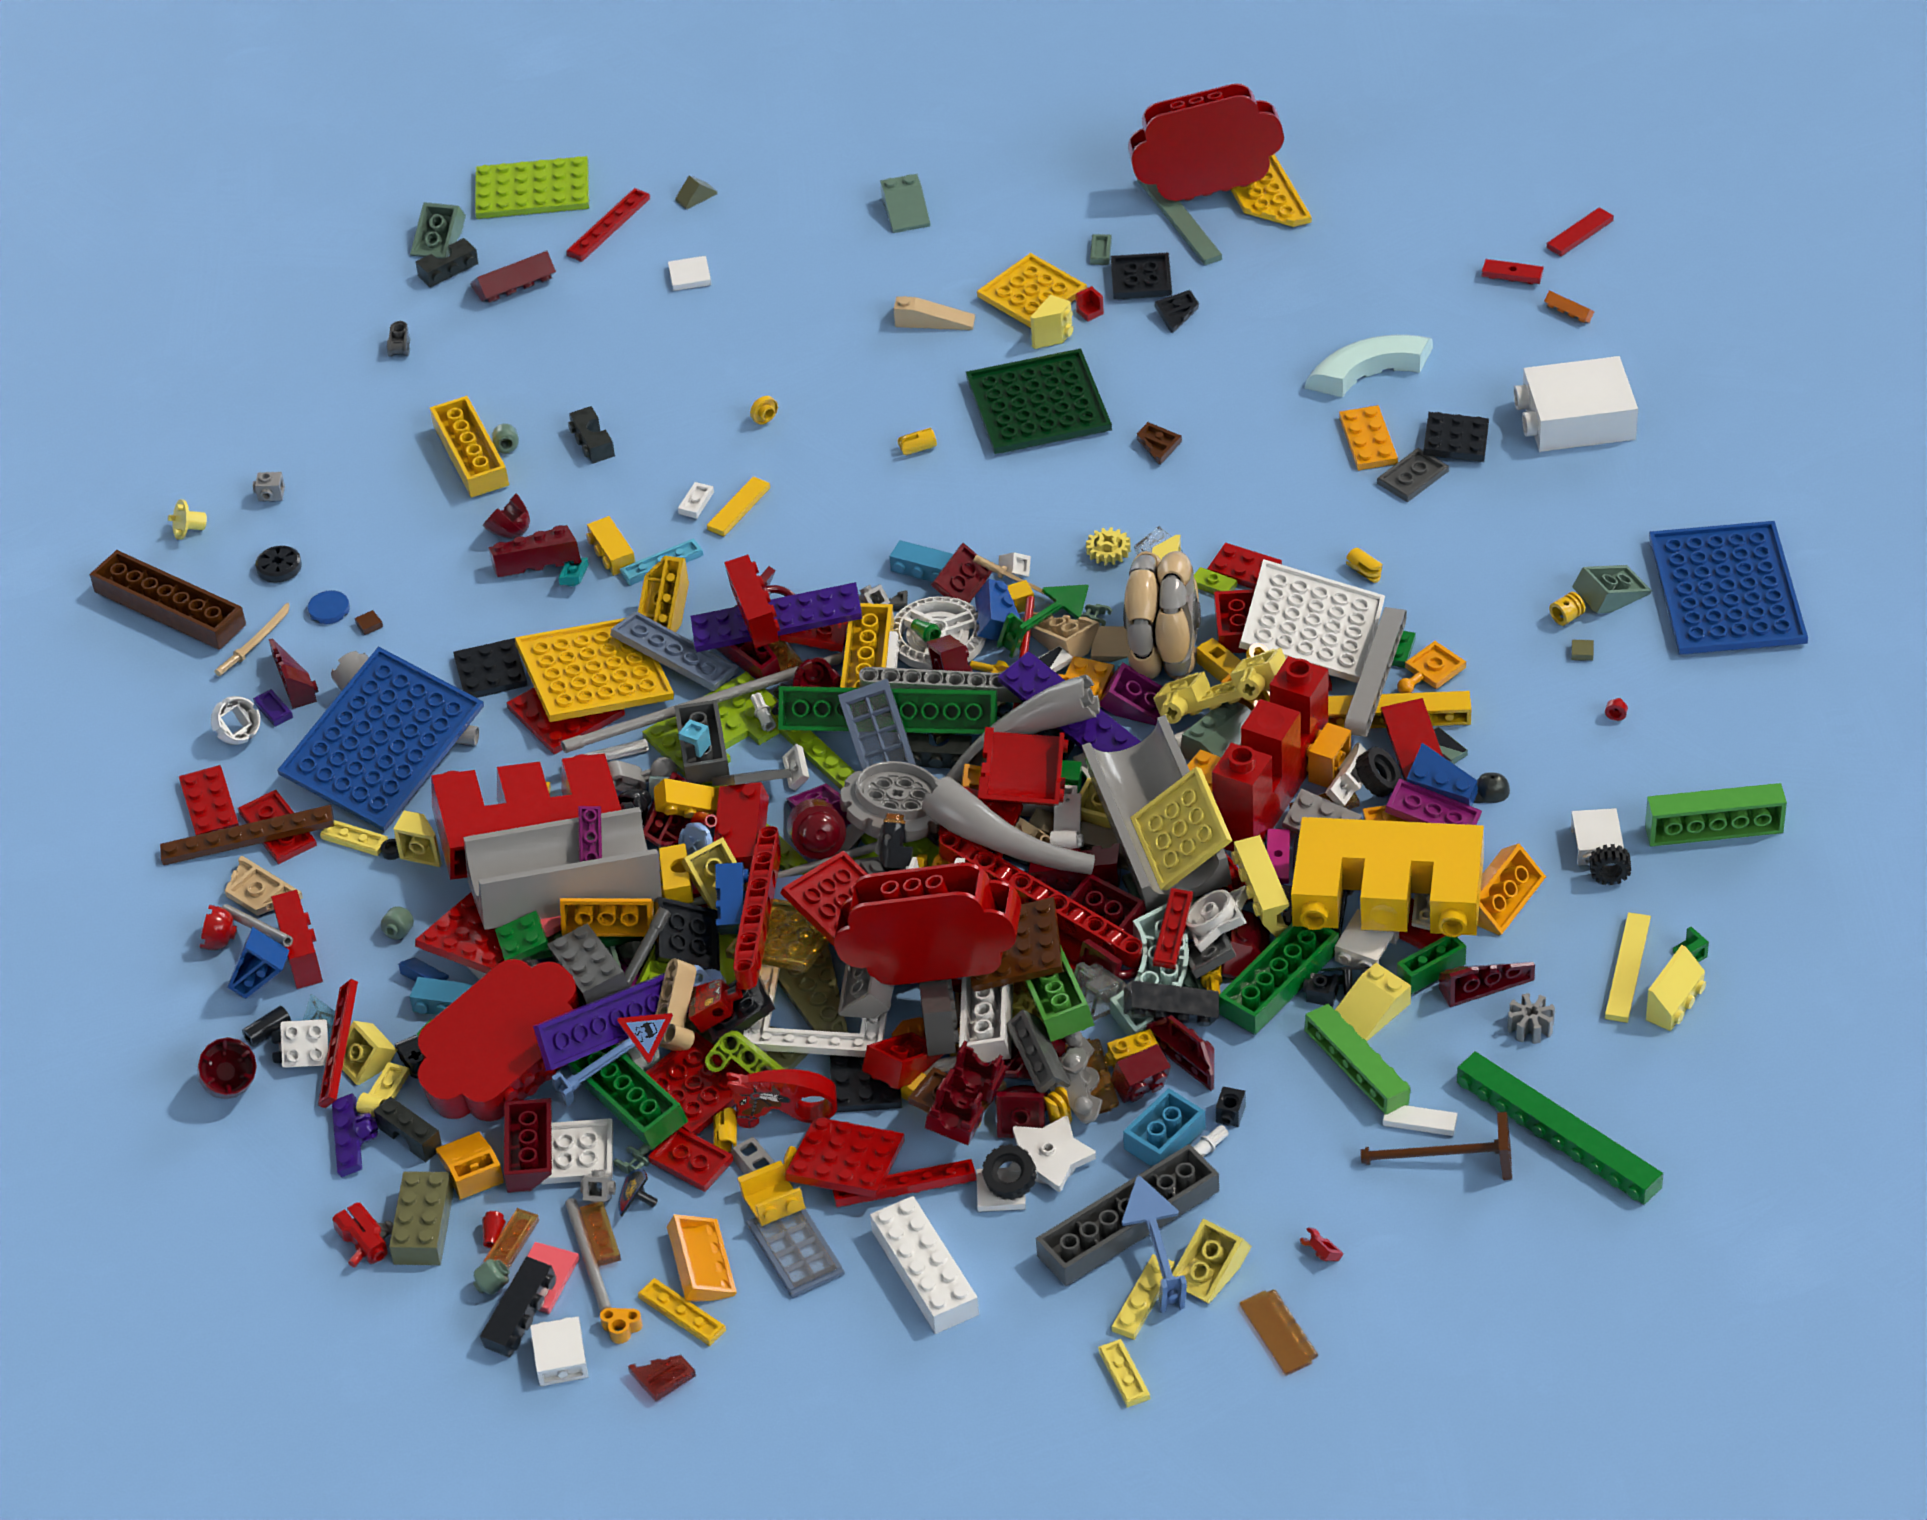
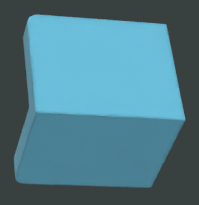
[678,719,711,758]

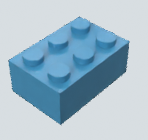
[1123,1088,1206,1167]

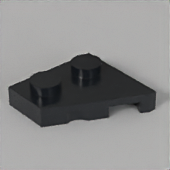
[1155,290,1199,333]

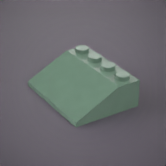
[1180,702,1252,761]

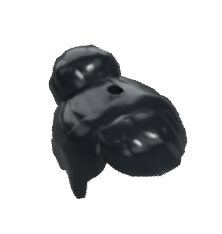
[618,789,651,821]

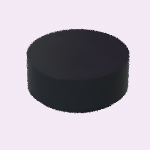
[381,839,399,860]

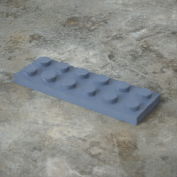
[610,611,738,691]

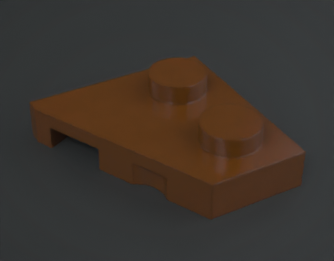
[1137,422,1182,464]

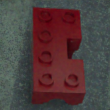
[925,1041,1007,1146]

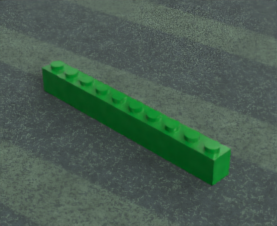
[1457,1051,1663,1205]

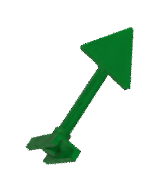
[997,584,1089,658]

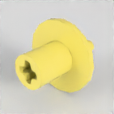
[168,499,207,540]

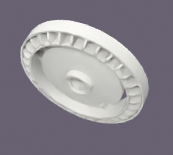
[893,596,986,670]

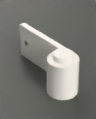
[1050,793,1084,850]

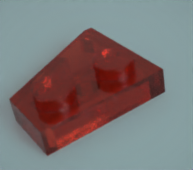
[628,1355,696,1402]

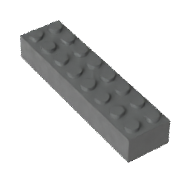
[1036,1144,1219,1286]

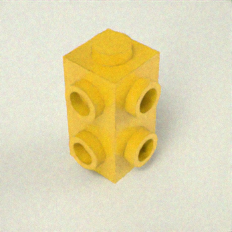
[1105,1029,1159,1069]

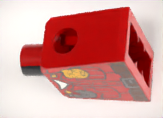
[689,979,743,1032]

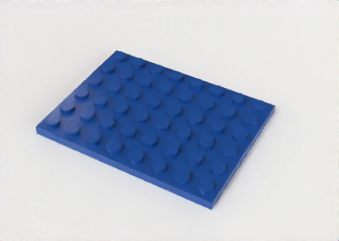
[1649,521,1808,655]
[277,646,484,832]

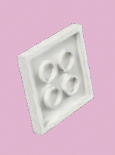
[542,1118,613,1184]

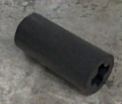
[242,1005,291,1047]

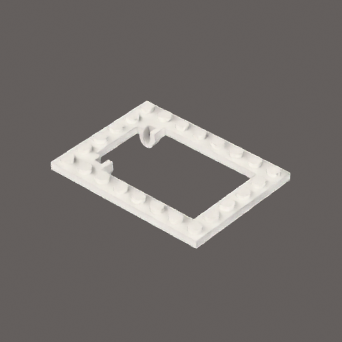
[743,912,888,1057]

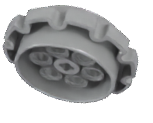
[840,761,941,843]

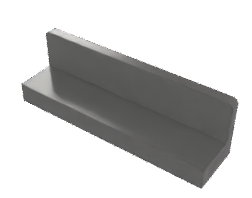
[1006,1009,1071,1093]

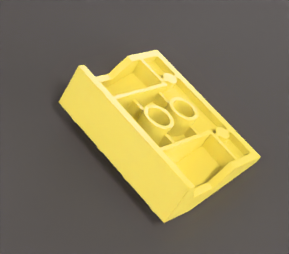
[1231,835,1289,938]

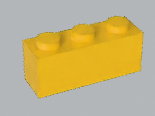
[586,516,635,576]
[653,778,719,818]

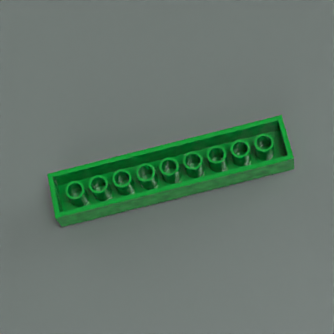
[778,686,997,734]

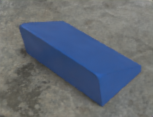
[398,957,449,982]

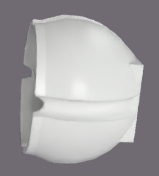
[211,696,260,745]

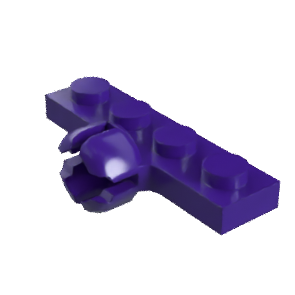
[332,1093,379,1178]

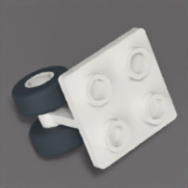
[271,1019,328,1068]

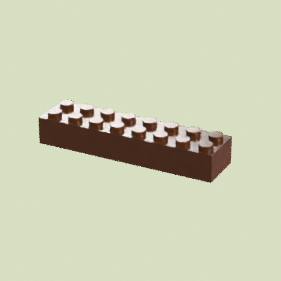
[89,550,246,650]

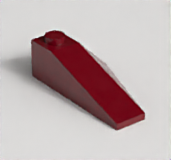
[268,638,319,709]

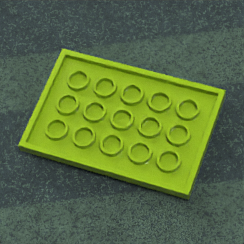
[475,156,589,219]

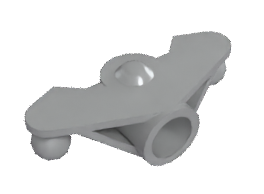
[1049,1031,1102,1124]

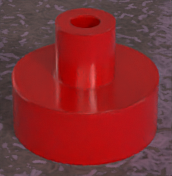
[1605,698,1628,721]

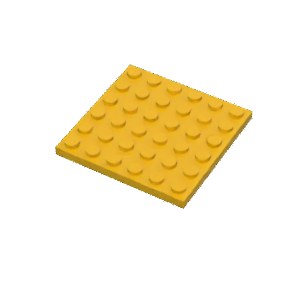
[515,618,674,722]

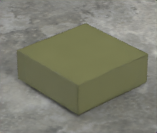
[1571,639,1594,661]

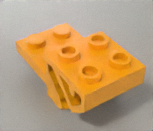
[1058,656,1115,708]

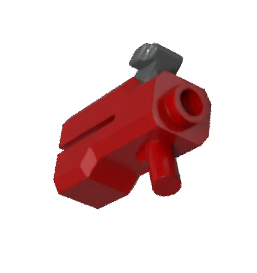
[332,1202,393,1268]

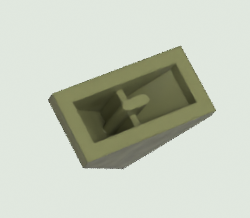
[676,175,717,210]

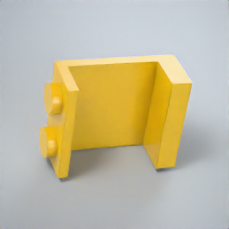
[737,1160,805,1226]

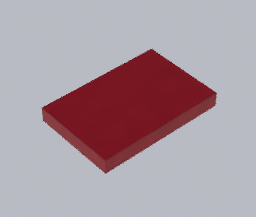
[931,543,992,603]

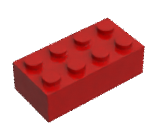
[724,554,781,648]

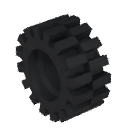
[1589,844,1631,885]

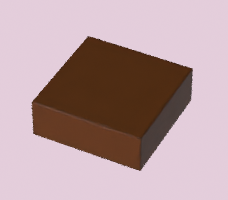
[354,610,383,635]

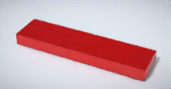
[1547,207,1614,256]
[1153,888,1193,970]

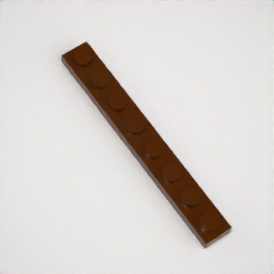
[160,805,335,865]

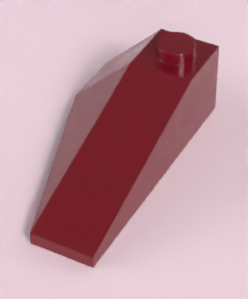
[1439,962,1535,1007]

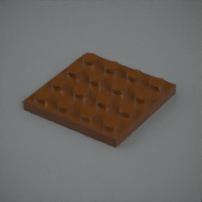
[970,897,1063,992]

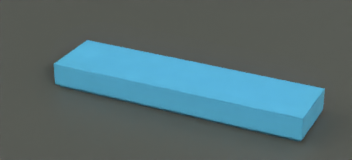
[620,538,704,586]

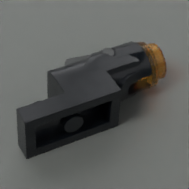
[875,813,913,870]

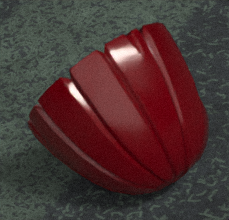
[483,493,530,538]
[792,657,841,687]

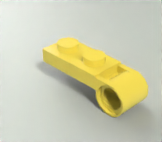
[356,1062,410,1117]

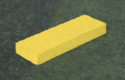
[320,820,388,856]
[1098,1339,1150,1408]

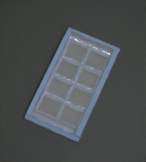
[838,679,916,771]
[747,1209,845,1297]

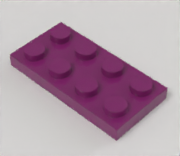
[1384,778,1482,825]

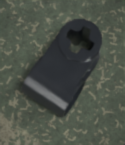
[394,1035,424,1078]

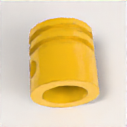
[1549,591,1586,626]

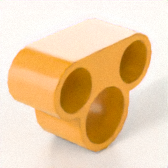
[600,1308,643,1344]

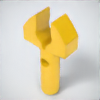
[969,660,1009,673]

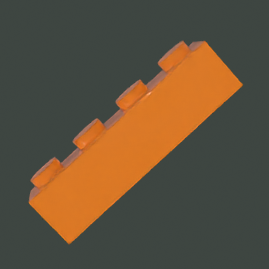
[1544,290,1595,323]

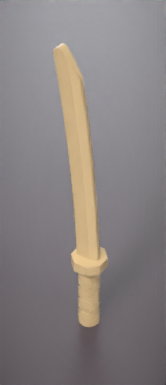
[973,555,1045,595]
[215,603,290,677]

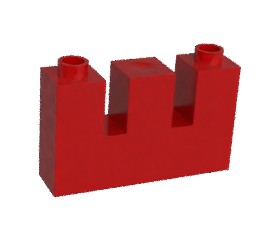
[1212,656,1329,852]
[431,753,621,880]

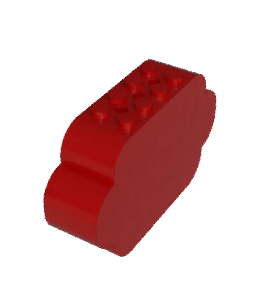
[1128,83,1284,201]
[834,862,1022,985]
[418,959,583,1122]

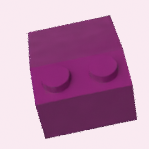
[1099,662,1162,726]
[786,783,851,828]

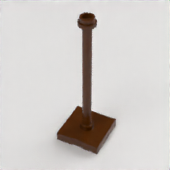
[1360,1112,1513,1180]

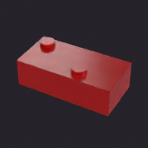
[714,782,769,872]
[271,889,323,989]

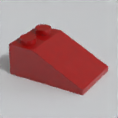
[862,1032,944,1089]

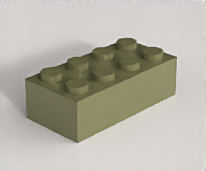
[389,1172,454,1265]

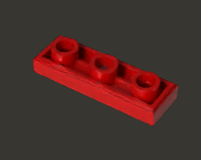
[1482,259,1544,284]

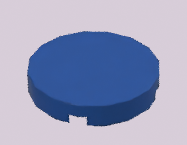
[308,590,350,624]

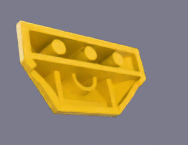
[638,556,689,632]

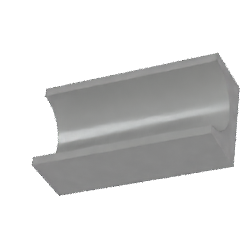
[1082,715,1232,913]
[463,807,662,930]

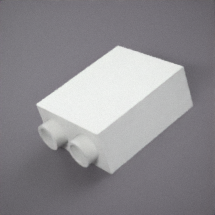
[1514,356,1638,452]

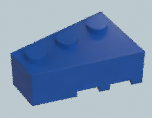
[975,579,1021,641]
[1407,743,1478,807]
[715,862,749,935]
[227,927,289,999]

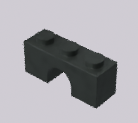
[415,238,479,287]
[568,406,615,464]
[903,732,972,769]
[374,1096,442,1162]

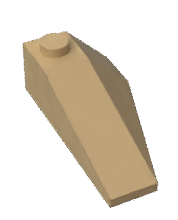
[894,296,975,330]
[1020,612,1100,657]

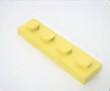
[1112,1254,1175,1340]

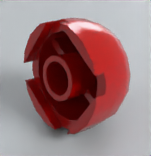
[200,904,237,950]

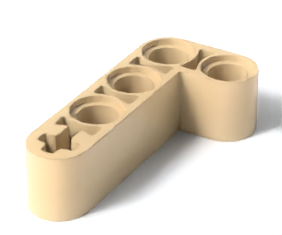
[656,958,697,1051]

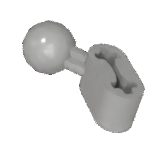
[608,757,677,792]

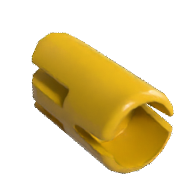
[897,427,937,455]
[1346,547,1383,583]
[1044,1086,1072,1124]
[713,1107,737,1152]

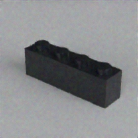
[1124,981,1219,1027]
[480,1256,556,1357]

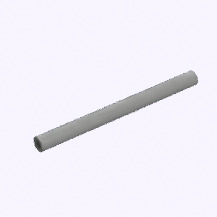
[222,904,293,947]
[565,1198,612,1313]

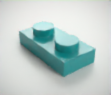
[558,557,589,586]

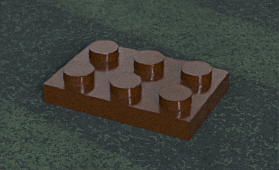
[908,1067,993,1113]

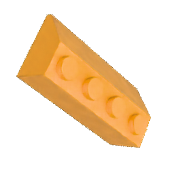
[1477,843,1546,935]
[560,898,654,937]

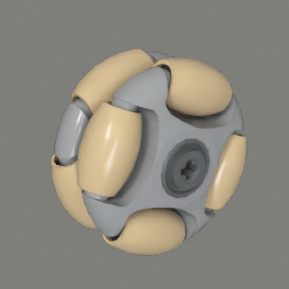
[1123,551,1201,680]

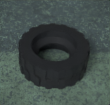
[1355,746,1402,797]
[982,1144,1037,1200]

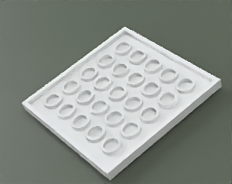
[1239,559,1385,683]

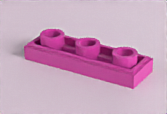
[1267,829,1290,884]

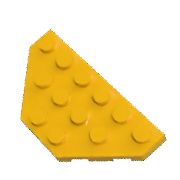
[1231,154,1312,227]

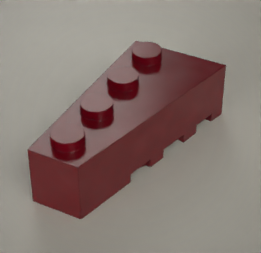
[488,525,581,577]

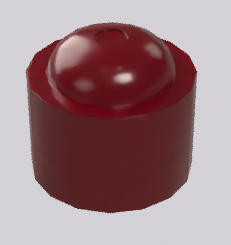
[787,799,847,860]
[197,1037,257,1099]

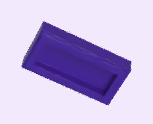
[253,689,293,727]

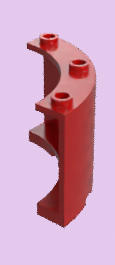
[978,727,1068,806]

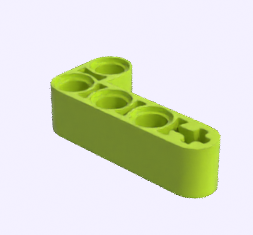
[705,1031,784,1074]

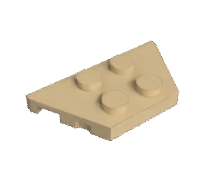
[225,856,303,916]

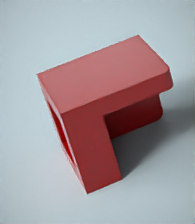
[1076,286,1104,322]

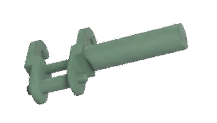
[1081,604,1112,626]
[613,1143,651,1174]

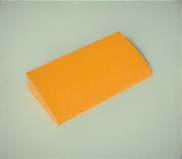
[667,1214,737,1301]

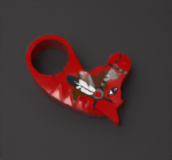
[727,1069,837,1128]

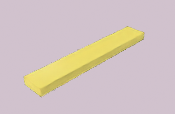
[1605,912,1651,1023]

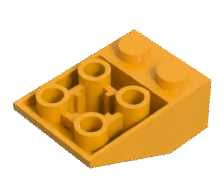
[435,1132,504,1200]

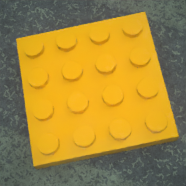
[977,253,1087,328]

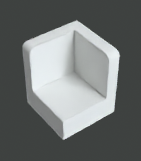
[998,552,1031,577]

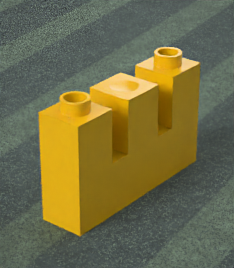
[1291,817,1484,937]

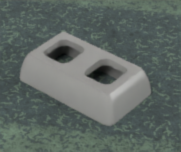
[730,1137,775,1175]

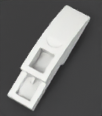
[1325,742,1367,807]

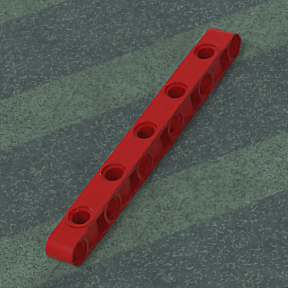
[733,826,781,990]
[939,831,1142,968]

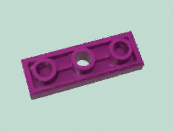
[578,806,602,862]

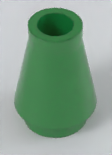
[911,619,941,643]

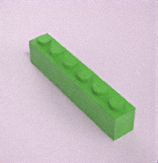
[1304,1004,1411,1115]

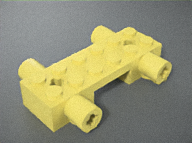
[1153,648,1286,724]

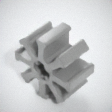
[1507,993,1555,1044]

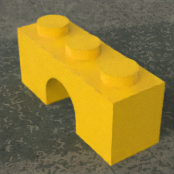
[659,843,694,903]

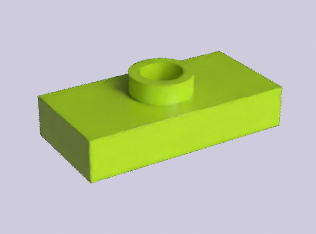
[1194,567,1237,594]

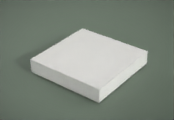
[668,256,711,291]
[977,1167,1026,1212]

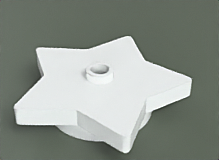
[1185,886,1248,952]
[1008,1116,1096,1192]

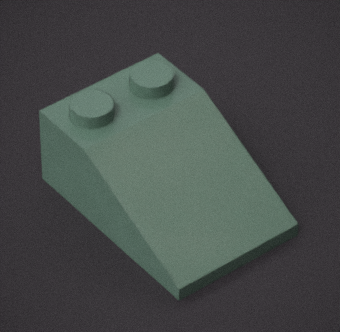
[880,174,931,233]
[410,202,466,259]
[1572,565,1652,614]

